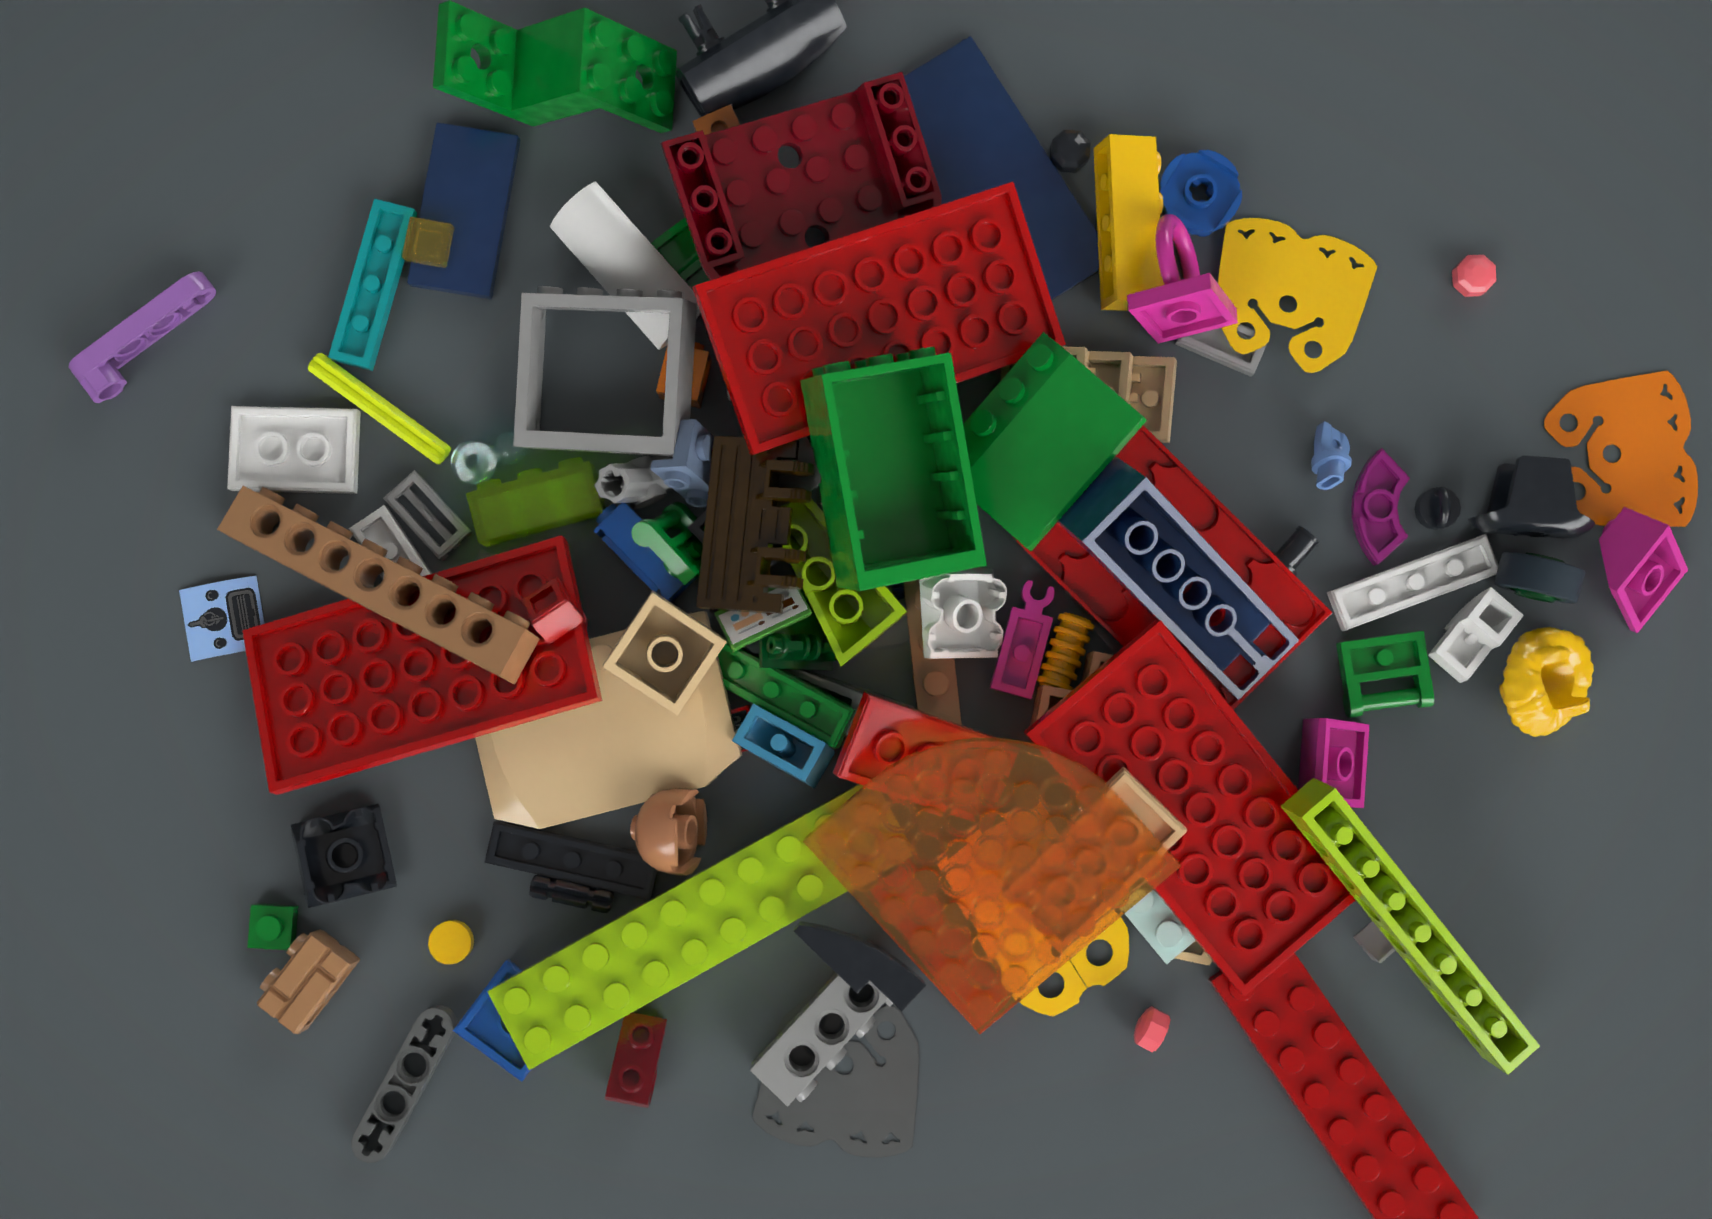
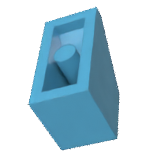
[732,704,835,789]

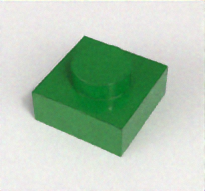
[247,903,299,950]

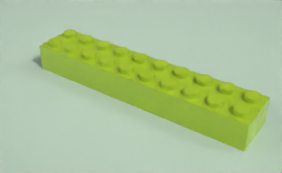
[487,784,915,1070]

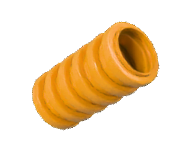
[1037,612,1095,691]

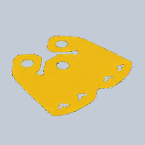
[1218,218,1378,373]

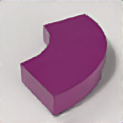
[1351,448,1410,566]

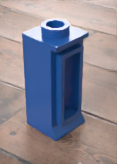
[593,503,698,603]

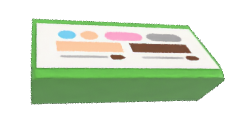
[714,588,812,652]

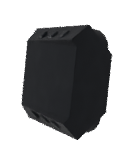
[290,804,397,908]

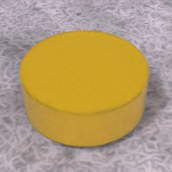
[428,920,474,964]

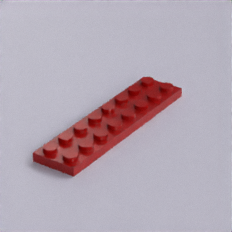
[1208,953,1479,1219]

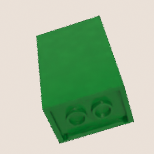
[801,346,987,591]

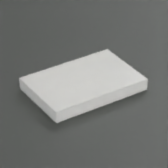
[227,406,361,494]

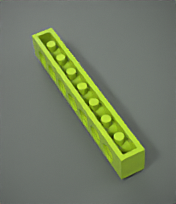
[1281,778,1540,1075]

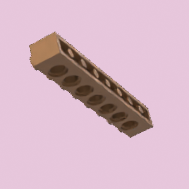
[217,486,540,685]

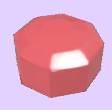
[1452,254,1497,297]
[1134,1006,1171,1053]

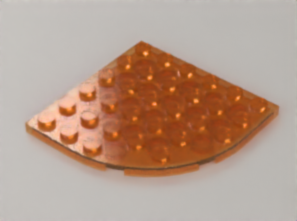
[803,738,1181,1034]

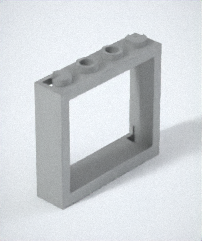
[513,286,697,457]

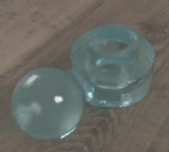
[451,431,528,484]

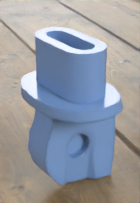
[1311,421,1352,490]

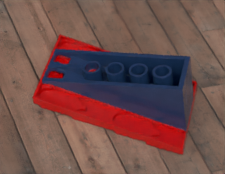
[1012,425,1333,710]

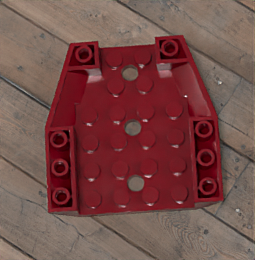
[660,72,941,280]

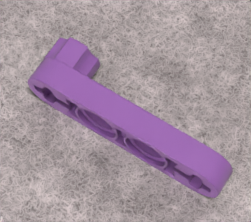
[68,271,216,403]

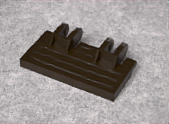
[696,436,815,614]

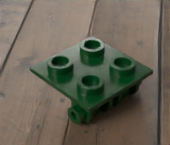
[759,589,837,671]

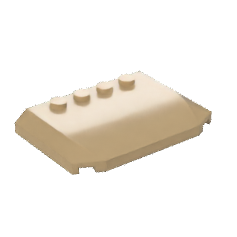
[475,611,742,829]

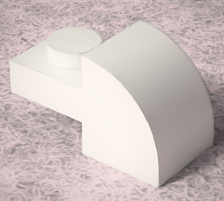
[1428,587,1524,683]

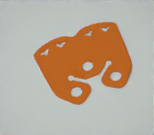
[1544,370,1698,527]

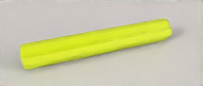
[308,353,451,465]

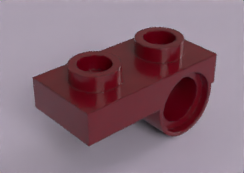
[605,1012,667,1108]

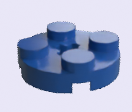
[1159,150,1242,237]

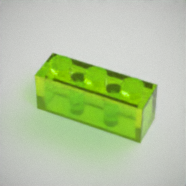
[466,457,606,547]

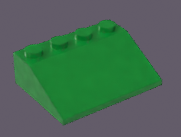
[963,332,1147,551]

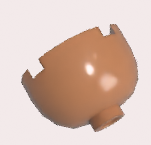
[630,788,707,876]

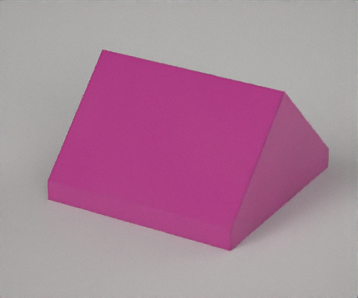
[1298,718,1370,808]

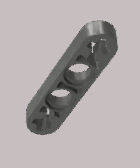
[351,1005,457,1163]

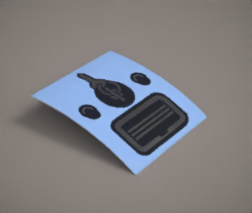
[179,576,265,662]

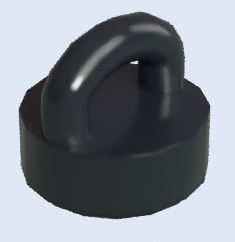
[1414,486,1461,530]

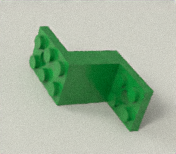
[433,0,677,133]

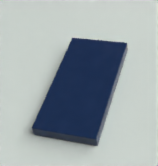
[407,123,521,299]

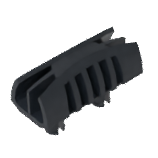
[676,0,847,117]

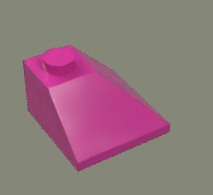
[1599,507,1688,633]

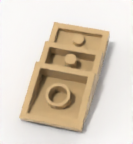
[1000,346,1177,443]

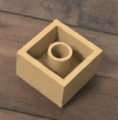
[603,590,727,716]

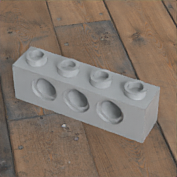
[750,938,893,1107]

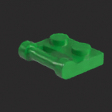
[631,502,705,585]
[1336,631,1434,718]

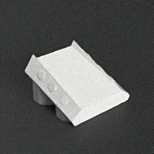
[919,567,1007,659]

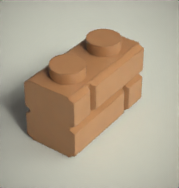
[257,929,360,1034]

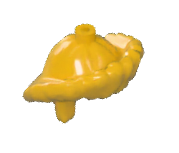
[1499,627,1594,737]

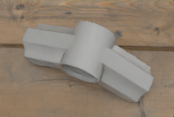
[595,455,673,509]

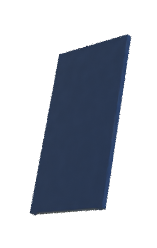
[904,36,1099,300]

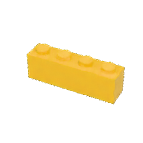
[1093,134,1164,311]

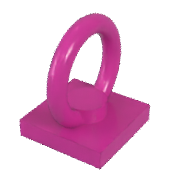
[1127,214,1238,344]

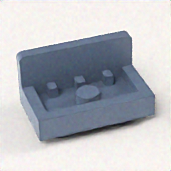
[651,419,714,508]

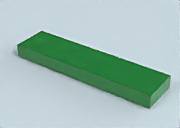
[718,639,856,749]

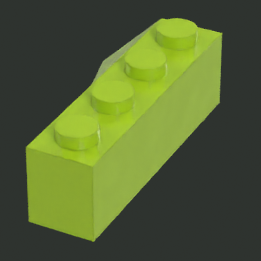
[781,499,907,667]

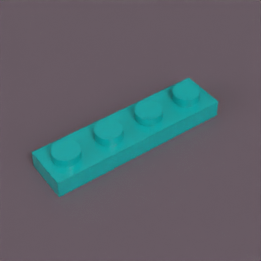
[328,198,418,371]

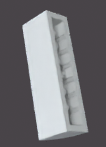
[550,181,701,350]

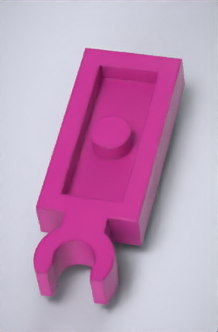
[990,580,1054,700]

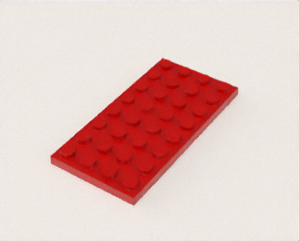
[692,182,1066,455]
[242,535,603,795]
[1024,619,1355,996]

